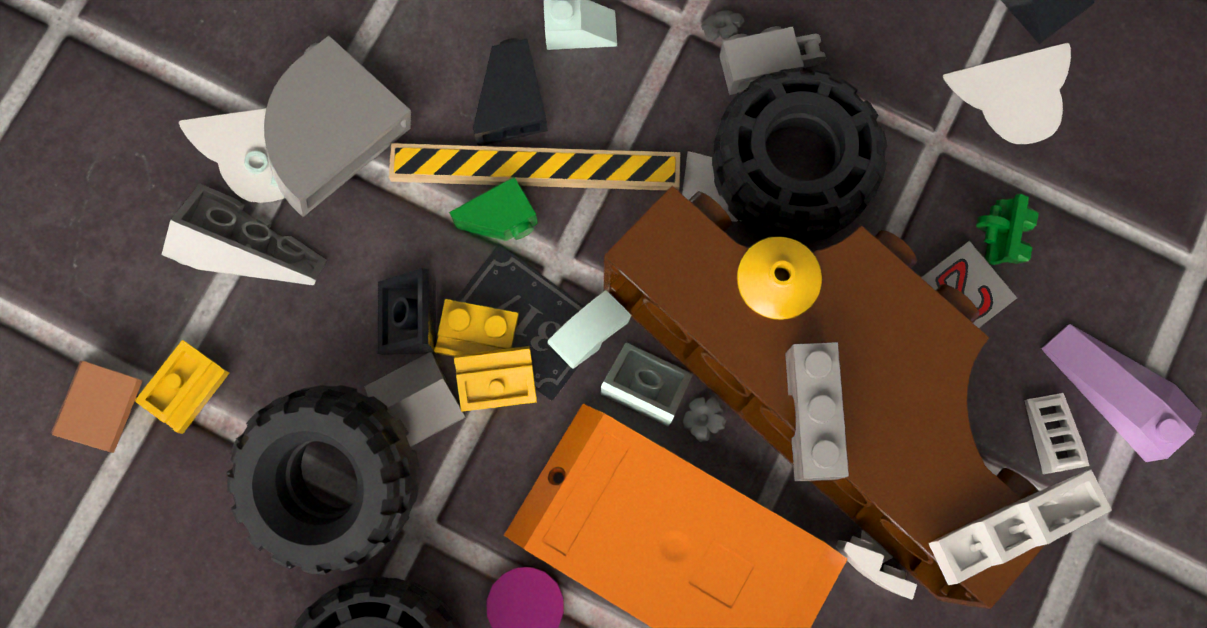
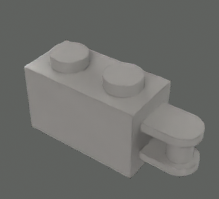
[719,26,826,95]

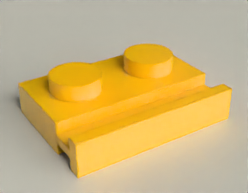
[434,299,519,357]
[135,340,229,434]
[454,346,537,412]

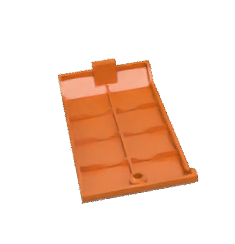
[504,404,847,628]

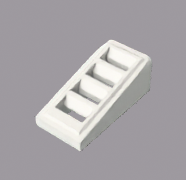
[1024,393,1090,474]

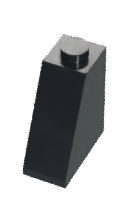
[473,38,548,146]

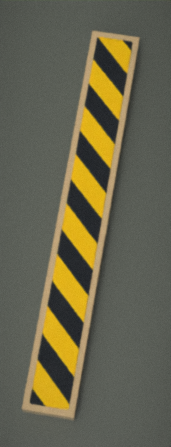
[389,143,680,191]

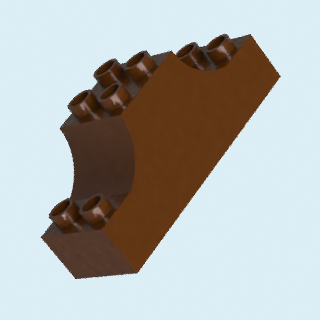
[603,186,1045,609]

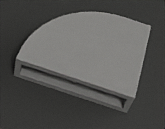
[264,36,411,217]

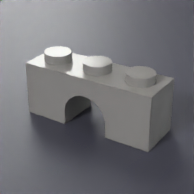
[785,343,849,481]

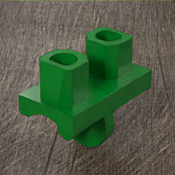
[976,194,1039,265]

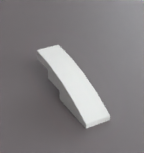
[929,470,1112,585]

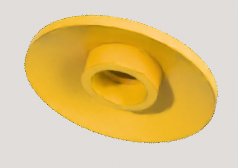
[737,237,822,320]

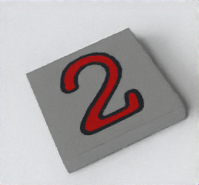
[921,241,1017,328]

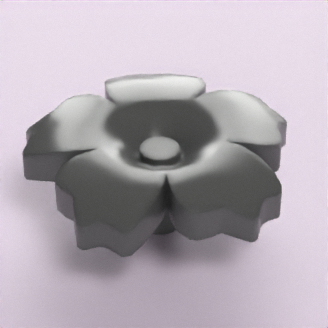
[701,10,745,42]
[682,397,726,442]

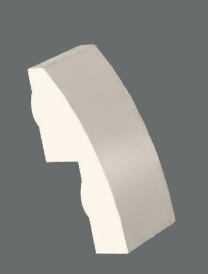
[836,536,917,599]

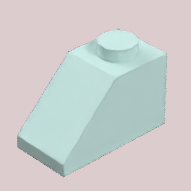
[544,0,617,50]

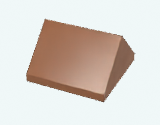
[51,361,143,453]

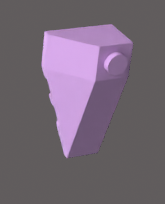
[1041,324,1202,462]

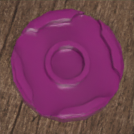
[487,567,564,628]

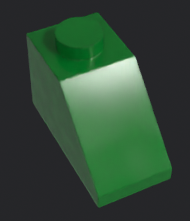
[449,177,538,241]

